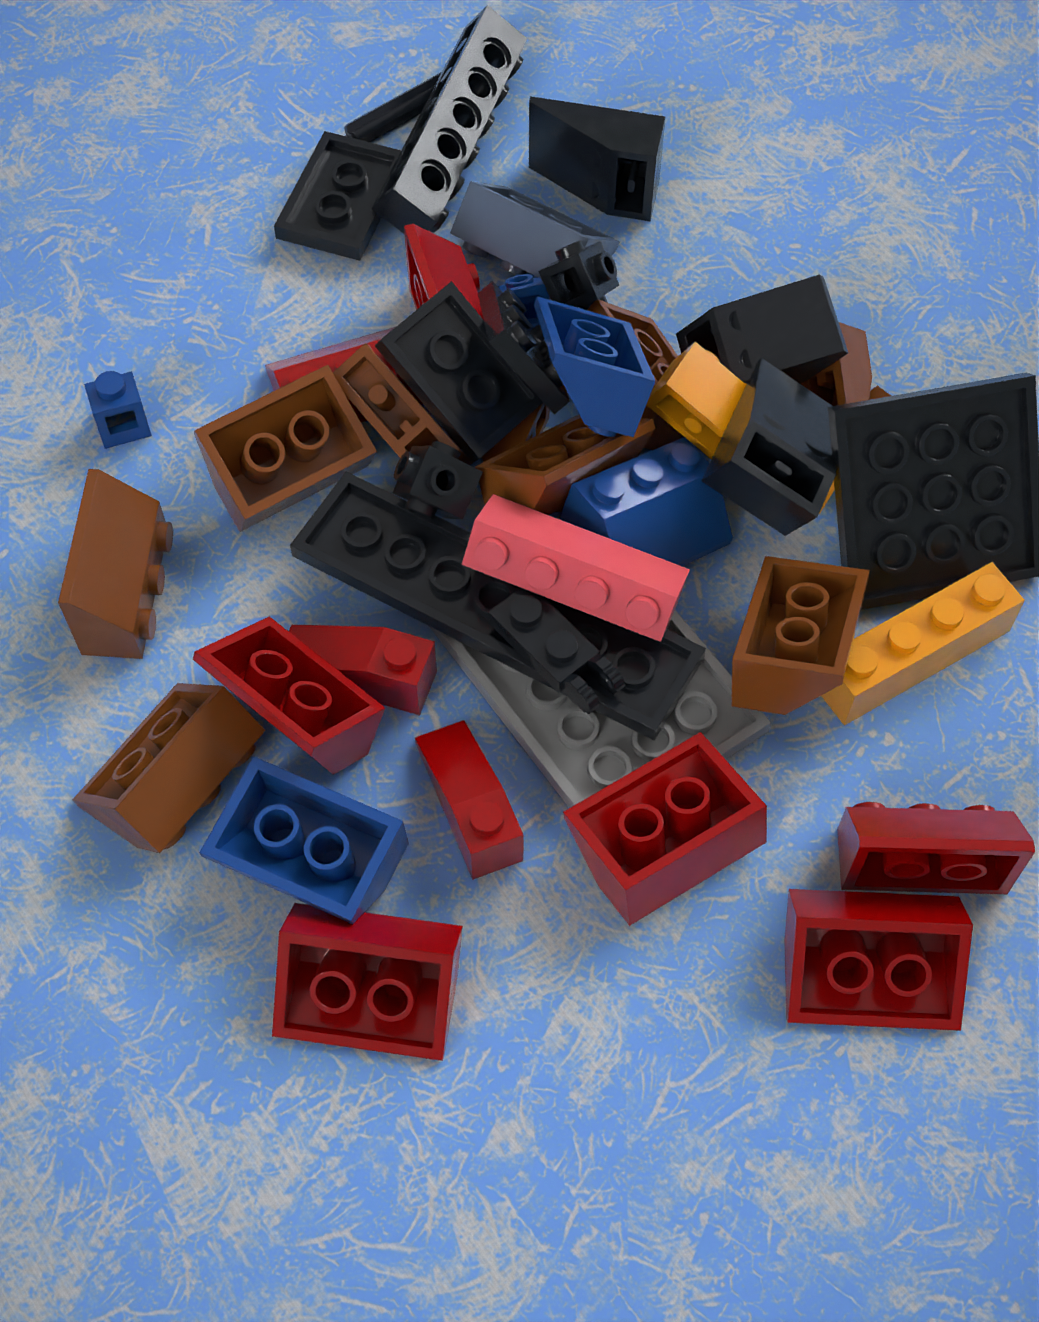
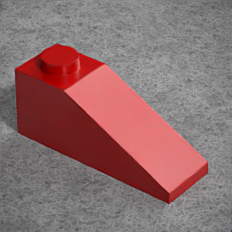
[289,624,437,716]
[415,720,524,880]

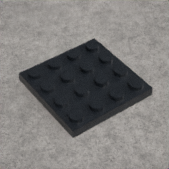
[828,372,1039,610]

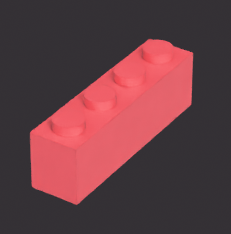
[462,494,690,642]

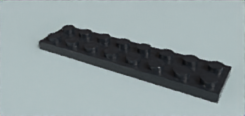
[290,471,706,741]

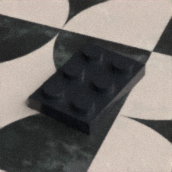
[274,131,401,261]
[375,281,543,463]
[478,281,570,414]

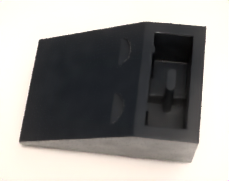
[529,96,666,221]
[676,274,848,384]
[701,358,837,536]

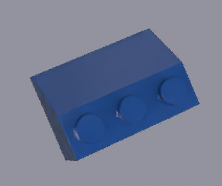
[534,296,655,437]
[559,437,733,566]
[199,756,409,924]

